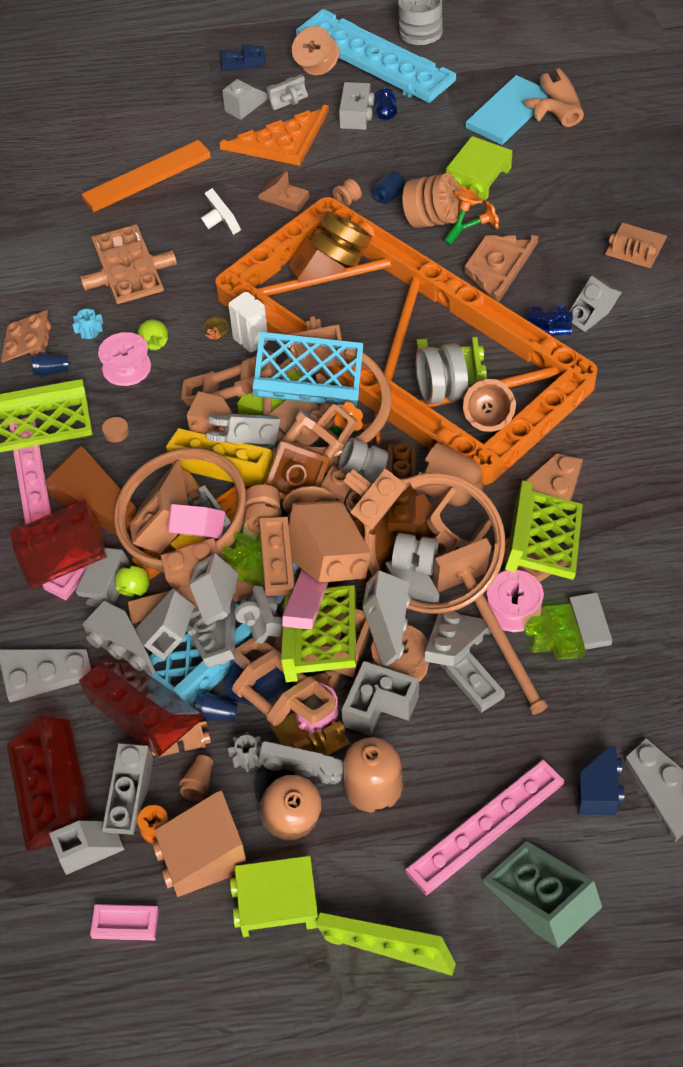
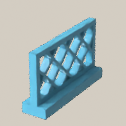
[253,332,363,408]
[142,602,253,711]

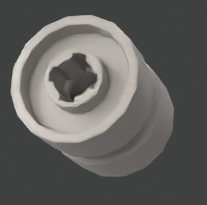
[339,438,388,483]
[392,532,439,575]

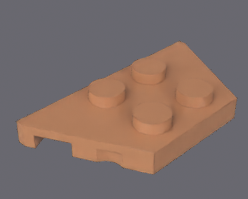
[465,235,538,302]

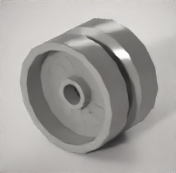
[415,343,468,405]

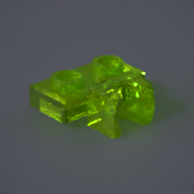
[223,532,264,586]
[524,604,586,660]

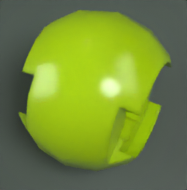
[137,319,168,350]
[114,566,150,597]

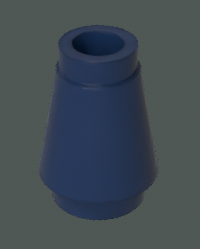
[32,352,68,377]
[193,692,238,721]

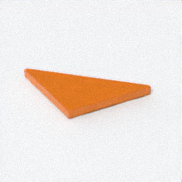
[219,105,329,166]

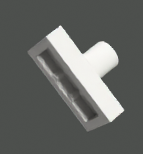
[201,189,241,235]

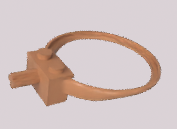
[262,316,392,458]
[114,448,246,603]
[343,469,505,614]

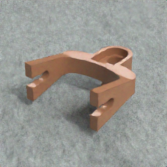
[426,487,492,557]

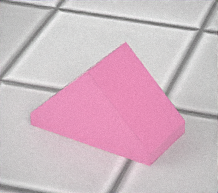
[167,504,225,539]

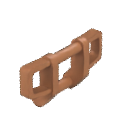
[181,351,276,406]
[271,404,358,464]
[232,637,336,726]

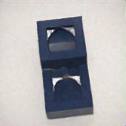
[220,45,266,71]

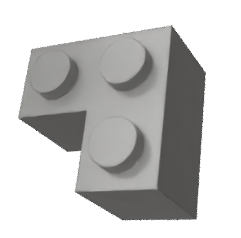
[342,661,419,736]

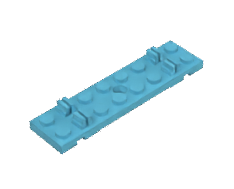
[296,9,456,103]

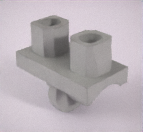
[266,75,308,110]
[234,586,283,644]

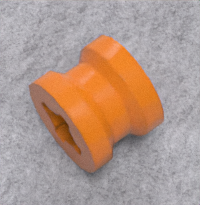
[137,805,169,843]

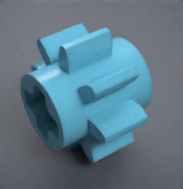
[72,309,103,339]

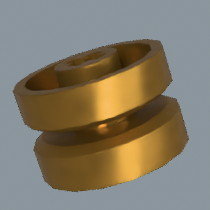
[311,211,372,267]

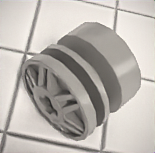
[398,0,443,45]

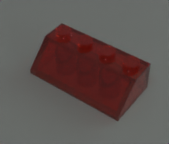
[78,662,204,757]
[7,715,91,851]

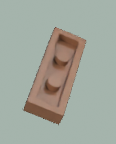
[259,517,294,596]

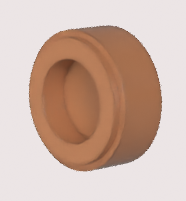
[102,417,129,442]

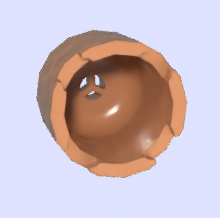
[463,379,516,432]
[417,443,484,507]
[343,737,403,813]
[259,775,322,840]

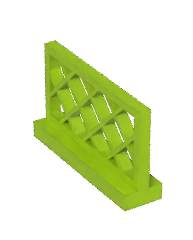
[0,379,93,452]
[505,480,583,580]
[281,583,356,682]

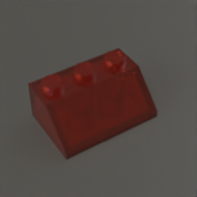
[10,500,107,589]

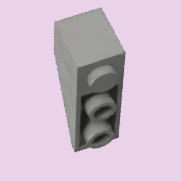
[363,571,411,668]
[82,600,155,675]
[102,743,154,835]

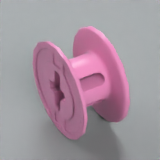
[98,332,151,386]
[487,570,544,632]

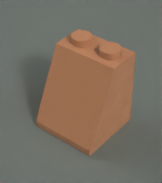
[289,501,371,583]
[152,791,247,897]

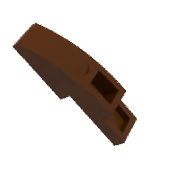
[388,444,416,532]

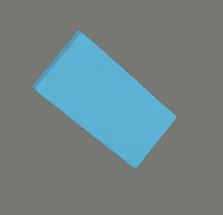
[466,75,551,145]

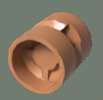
[244,484,280,537]

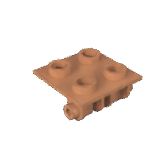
[605,223,667,269]
[1,310,51,363]
[267,400,335,446]

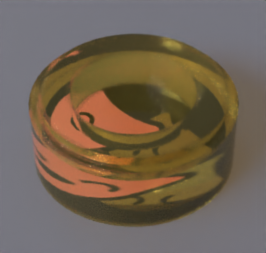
[203,316,229,340]

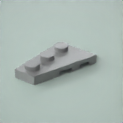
[187,600,235,668]
[424,611,491,666]
[0,649,94,702]
[625,739,683,843]

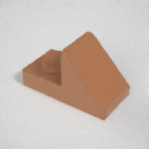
[258,171,309,212]

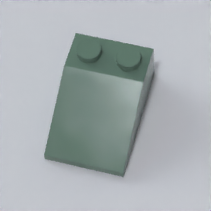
[483,841,602,948]

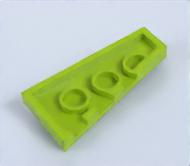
[316,913,456,976]

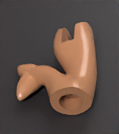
[523,68,584,127]

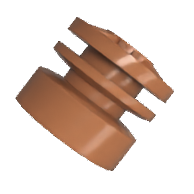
[402,173,462,229]

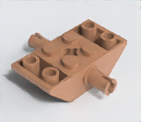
[80,224,177,305]

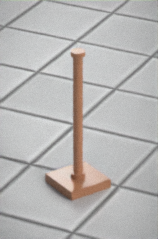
[432,538,548,715]

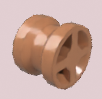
[333,178,362,207]

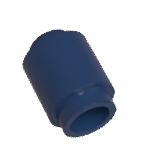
[372,171,405,204]

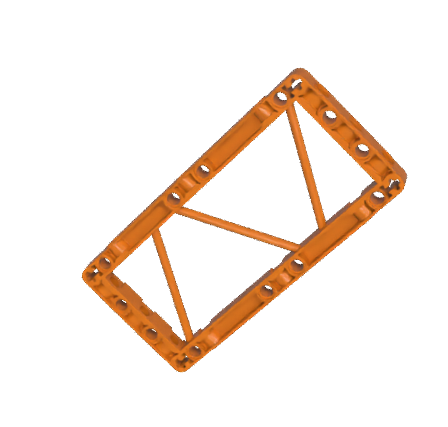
[215,197,597,485]

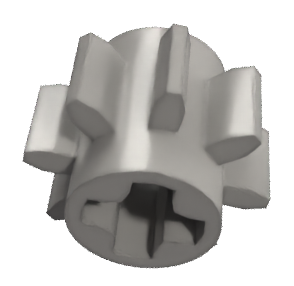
[228,732,262,772]

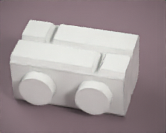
[229,292,268,352]

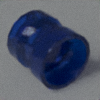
[375,88,397,120]

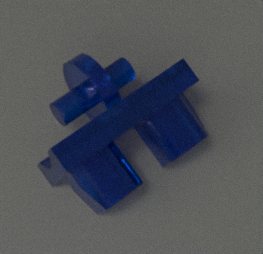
[527,306,573,337]

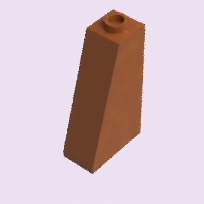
[45,446,137,538]
[353,493,435,584]

